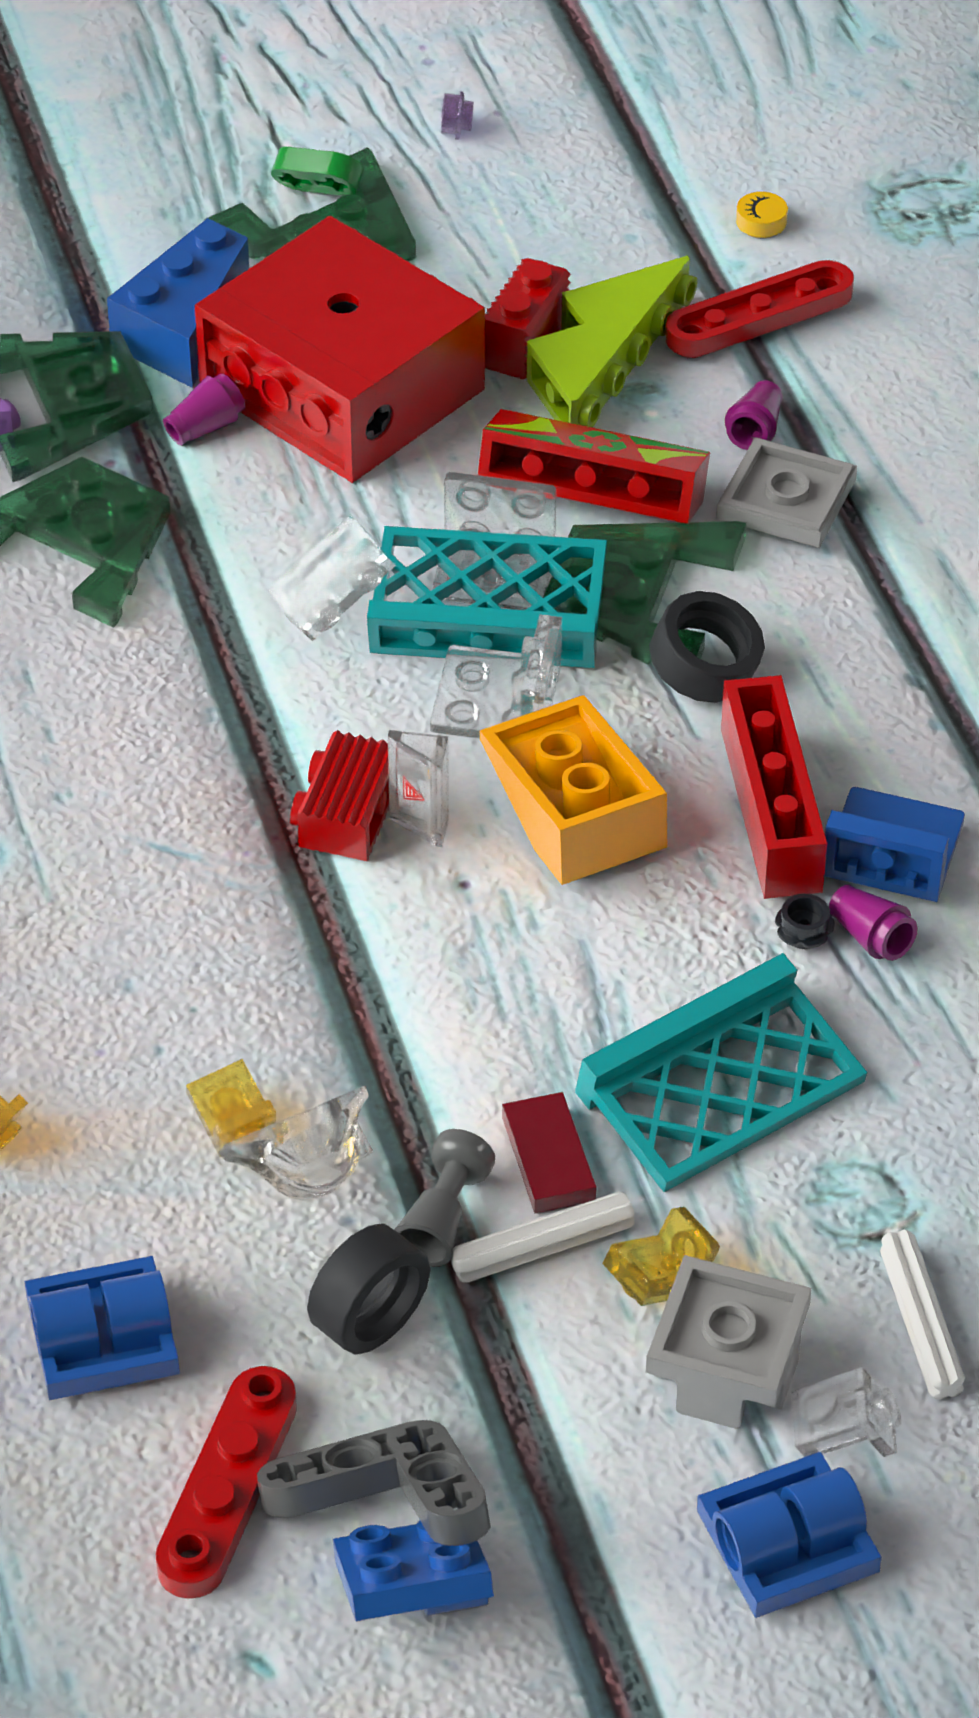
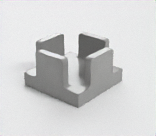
[645,1255,812,1428]

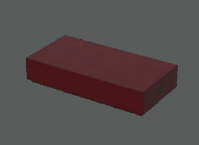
[502,1092,597,1214]

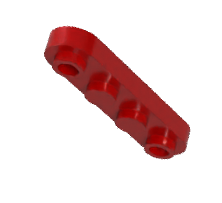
[666,260,854,358]
[155,1366,297,1599]

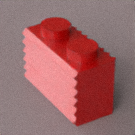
[485,258,571,380]
[290,730,400,861]

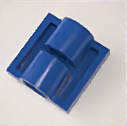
[24,1256,180,1401]
[697,1451,882,1618]

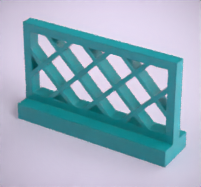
[367,526,607,668]
[575,953,868,1192]

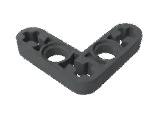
[257,1420,491,1546]

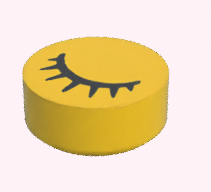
[736,192,788,238]

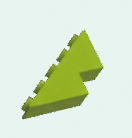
[527,255,698,427]

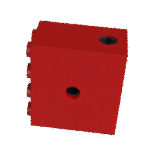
[195,215,485,484]

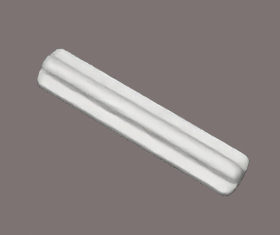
[451,1192,635,1283]
[880,1229,965,1400]

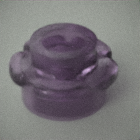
[440,90,474,140]

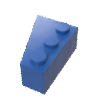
[107,218,249,388]

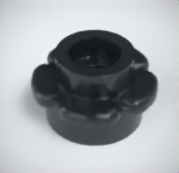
[775,894,835,949]

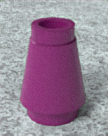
[163,373,245,446]
[725,380,783,450]
[829,885,918,961]

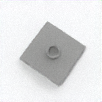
[716,438,857,548]

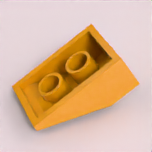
[480,695,668,885]

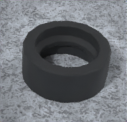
[649,591,765,703]
[307,1223,431,1355]

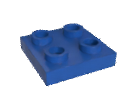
[332,1520,494,1621]

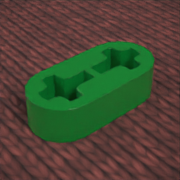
[271,147,364,196]

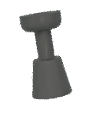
[394,1129,495,1267]

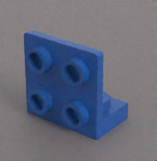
[824,787,965,902]

